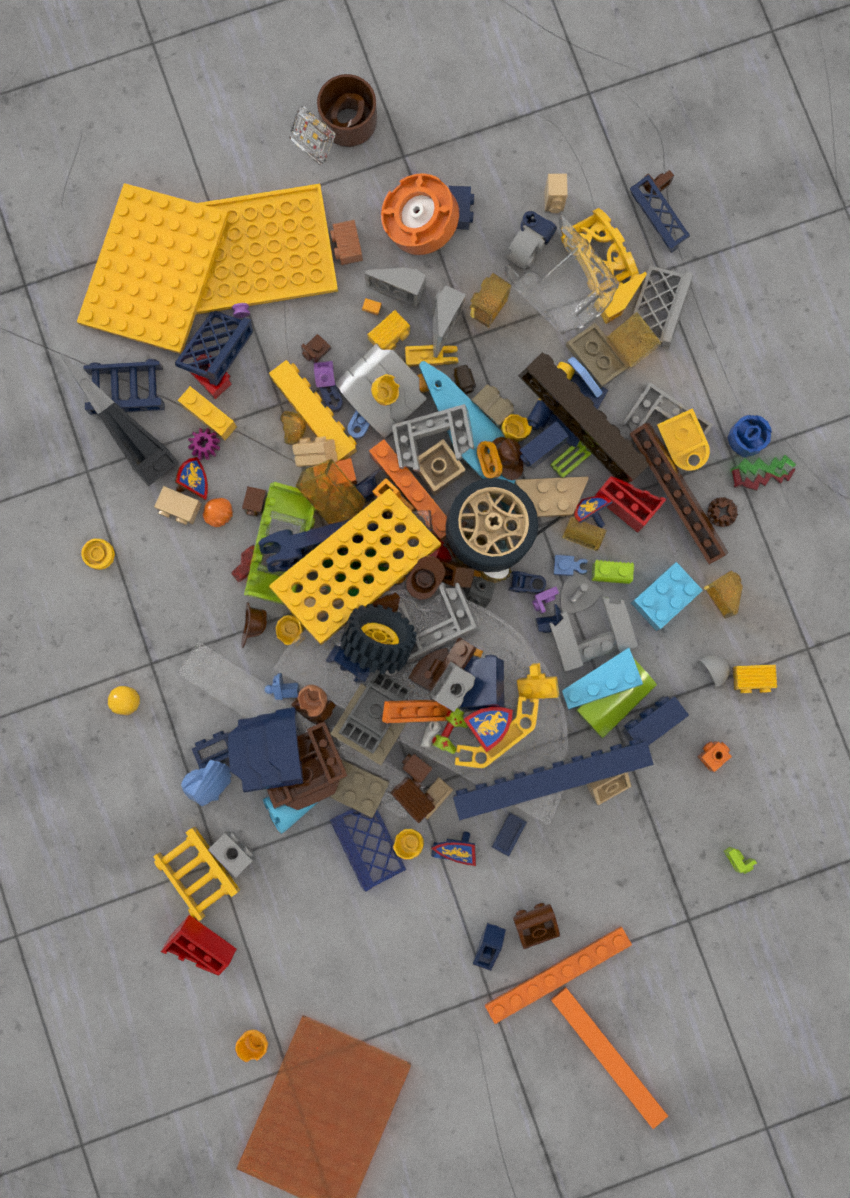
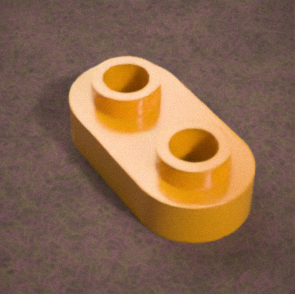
[477,441,502,478]

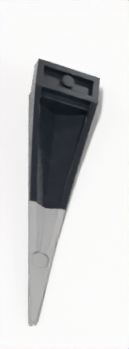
[61,355,179,487]

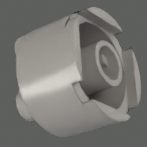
[505,225,545,270]

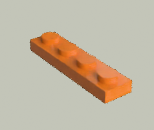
[382,700,451,723]

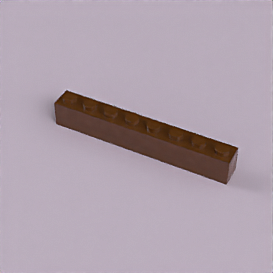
[629,423,729,565]

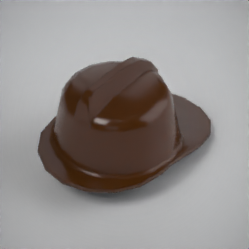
[492,437,524,480]
[406,556,445,599]
[241,602,267,648]

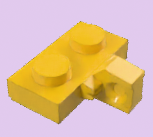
[517,663,559,699]

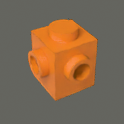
[697,741,732,772]

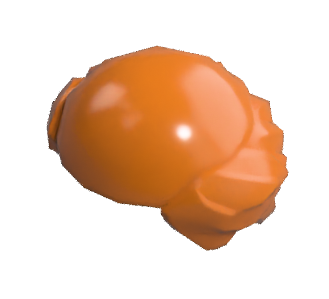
[203,498,233,527]

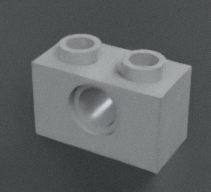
[430,662,476,712]
[208,831,255,878]

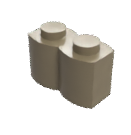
[471,384,514,428]

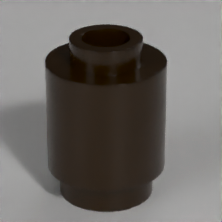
[453,365,476,394]

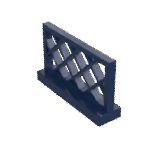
[175,311,253,386]

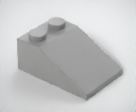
[365,268,426,308]
[432,285,466,358]

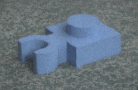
[554,555,588,576]

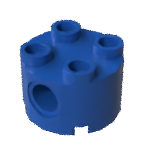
[727,415,772,458]

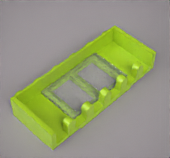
[244,482,319,605]

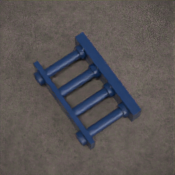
[83,359,165,415]

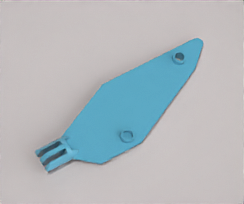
[419,361,516,513]

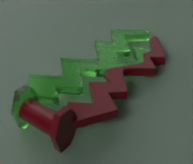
[730,455,796,491]

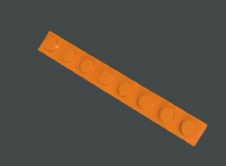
[485,926,632,1024]

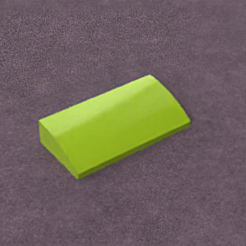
[575,658,657,738]

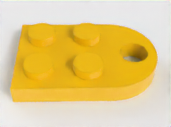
[657,408,710,471]

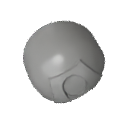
[698,655,730,689]

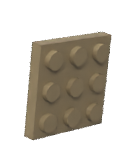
[330,683,407,765]

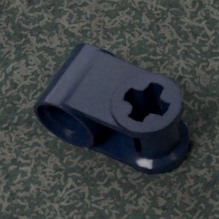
[520,211,557,245]
[509,571,547,594]

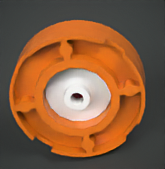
[381,173,459,255]

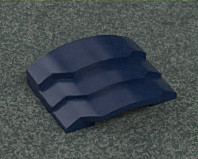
[228,707,303,793]

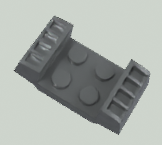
[338,670,412,754]

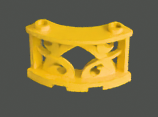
[561,208,639,295]

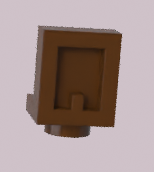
[643,170,674,195]
[301,334,331,363]

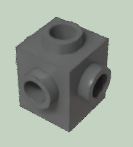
[463,576,496,608]

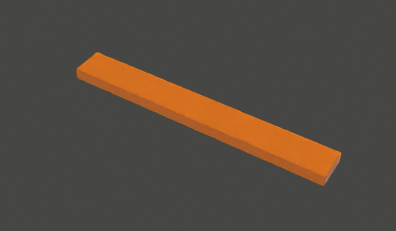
[551,987,668,1129]

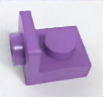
[314,361,335,387]
[532,586,559,614]

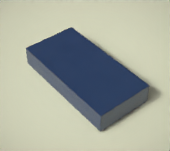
[491,812,527,857]

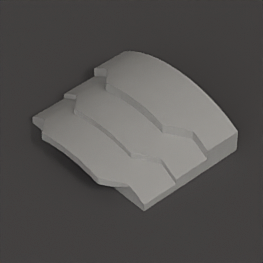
[335,344,428,438]

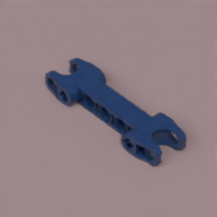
[258,508,396,572]

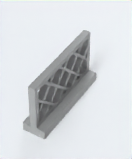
[626,265,693,349]

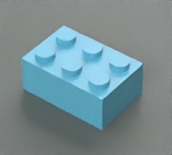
[631,562,703,631]

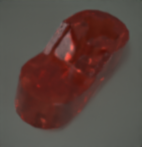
[231,545,255,582]

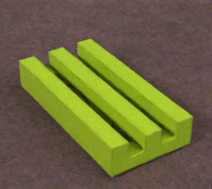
[550,442,591,478]

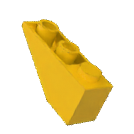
[595,272,647,324]

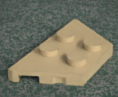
[515,477,588,517]

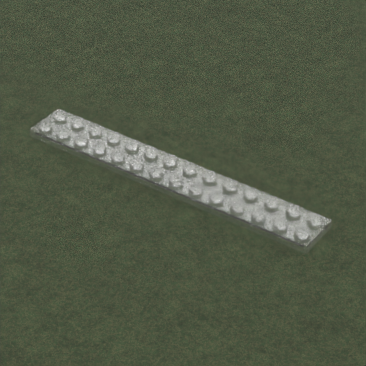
[177,641,425,820]

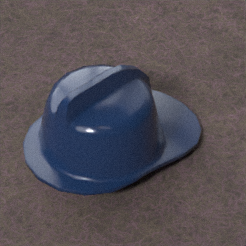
[343,467,382,505]

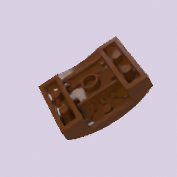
[267,721,348,810]

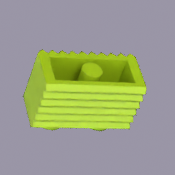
[591,559,634,584]

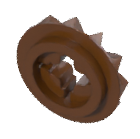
[707,497,738,527]

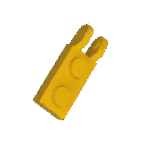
[405,345,458,367]

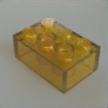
[296,459,366,525]

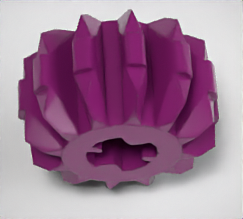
[188,428,221,460]

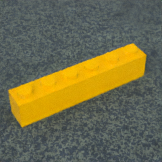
[269,360,357,461]

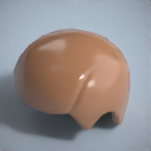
[298,684,328,717]

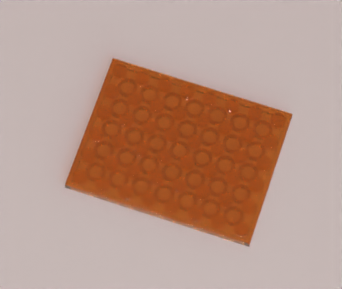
[236,1015,411,1198]

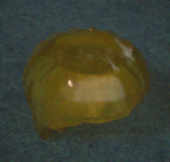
[280,411,306,445]

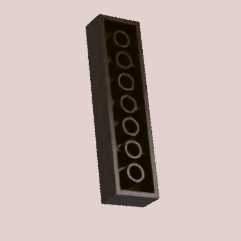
[518,352,649,483]

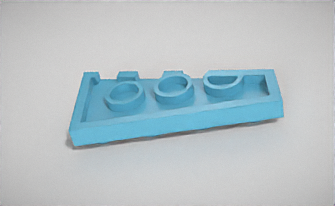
[562,648,643,710]

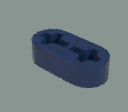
[319,384,343,412]

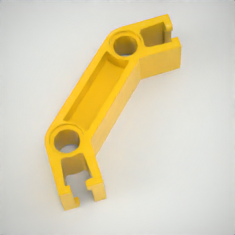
[455,697,539,768]

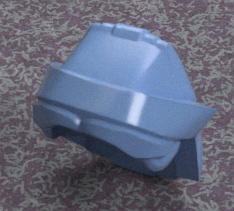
[181,759,231,806]

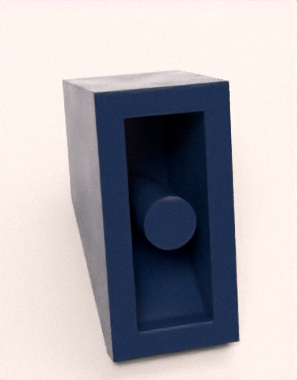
[473,923,506,971]

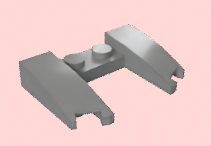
[623,382,714,460]
[392,404,474,472]
[399,583,481,663]
[549,597,638,672]

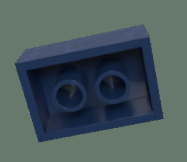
[621,696,689,746]

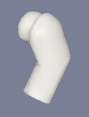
[421,721,441,749]

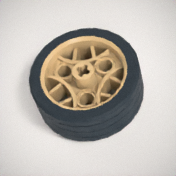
[445,478,538,572]

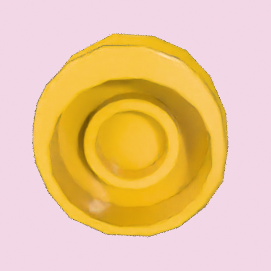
[81,538,115,570]

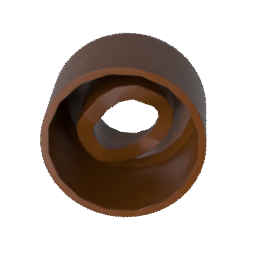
[317,74,377,147]

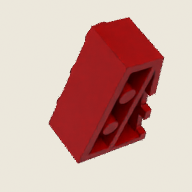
[595,476,666,533]
[161,915,237,976]

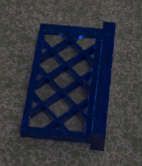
[330,808,406,892]

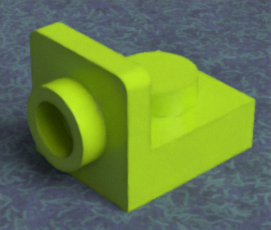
[723,847,757,874]

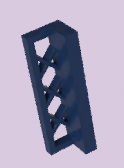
[630,175,690,253]

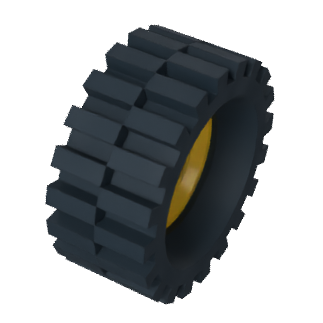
[340,604,417,674]

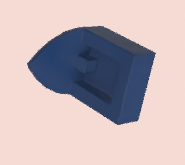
[535,604,563,633]

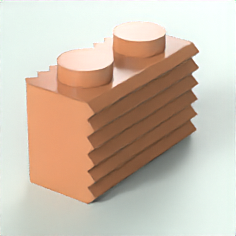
[330,220,363,265]

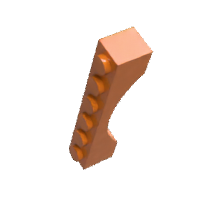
[369,439,447,541]

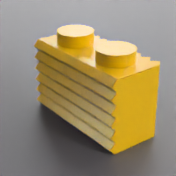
[367,310,410,350]
[733,665,777,693]

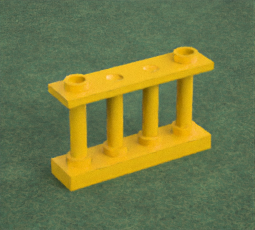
[153,826,240,921]

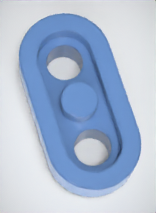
[347,410,370,439]

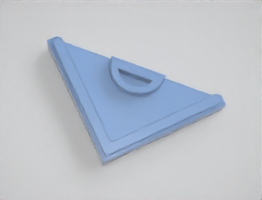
[567,356,602,398]

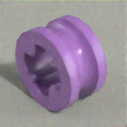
[232,303,250,318]

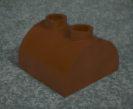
[513,903,560,949]

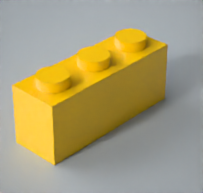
[178,386,237,441]

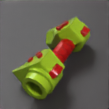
[432,708,468,754]

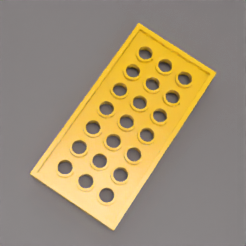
[269,488,441,645]

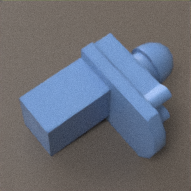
[264,673,300,700]

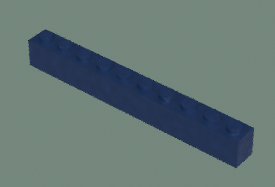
[453,738,654,821]

